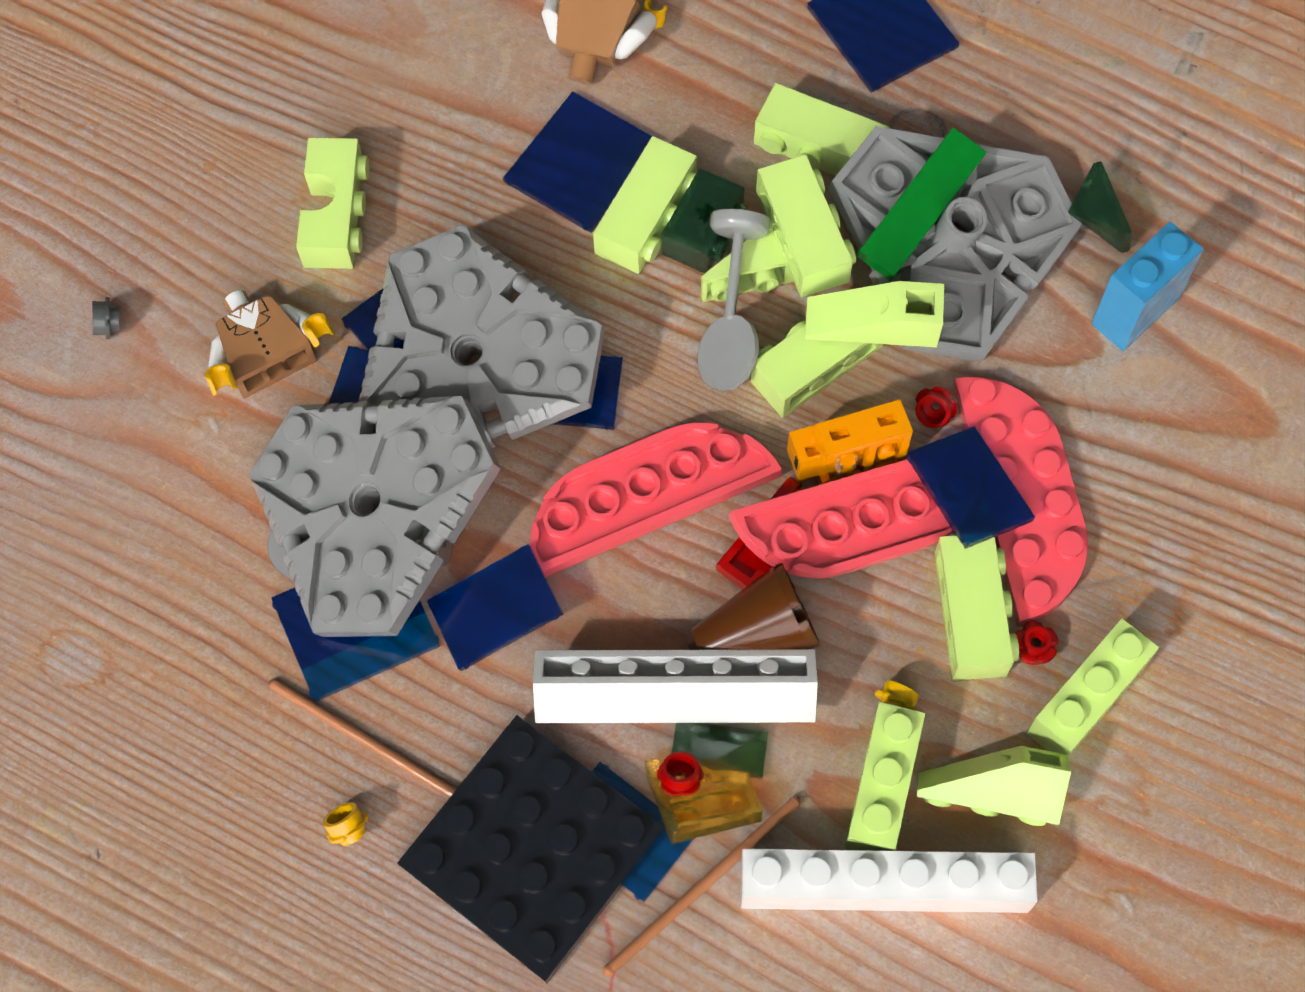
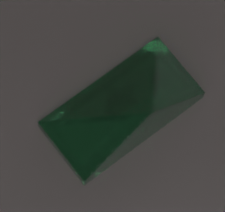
[1068,161,1132,253]
[672,723,768,779]

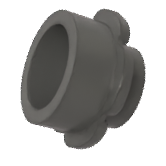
[92,297,119,339]

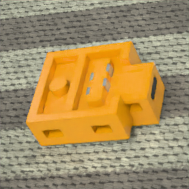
[787,399,913,485]

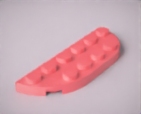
[953,377,1088,627]
[530,423,782,580]
[729,439,982,578]

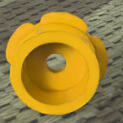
[875,680,920,711]
[323,802,369,846]

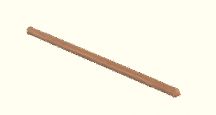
[269,679,456,798]
[603,797,800,976]

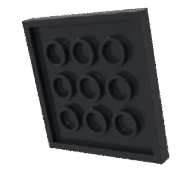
[397,715,665,983]

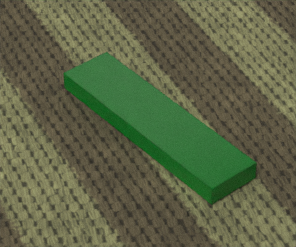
[856,127,987,281]

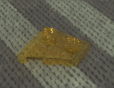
[645,759,763,844]

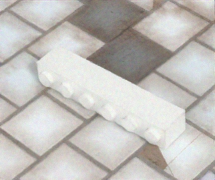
[533,649,818,723]
[741,849,1038,913]

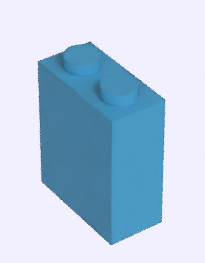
[1091,221,1204,352]

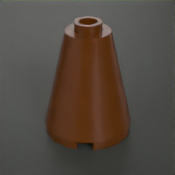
[687,563,820,650]

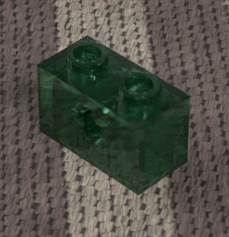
[662,168,748,273]

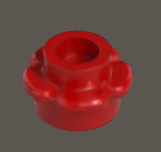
[915,386,958,428]
[1015,621,1059,665]
[657,752,704,796]

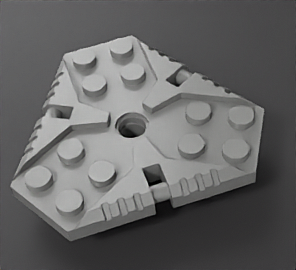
[828,126,1082,362]
[359,225,605,448]
[249,396,501,637]

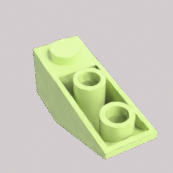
[701,226,794,302]
[805,281,944,347]
[916,746,1071,826]

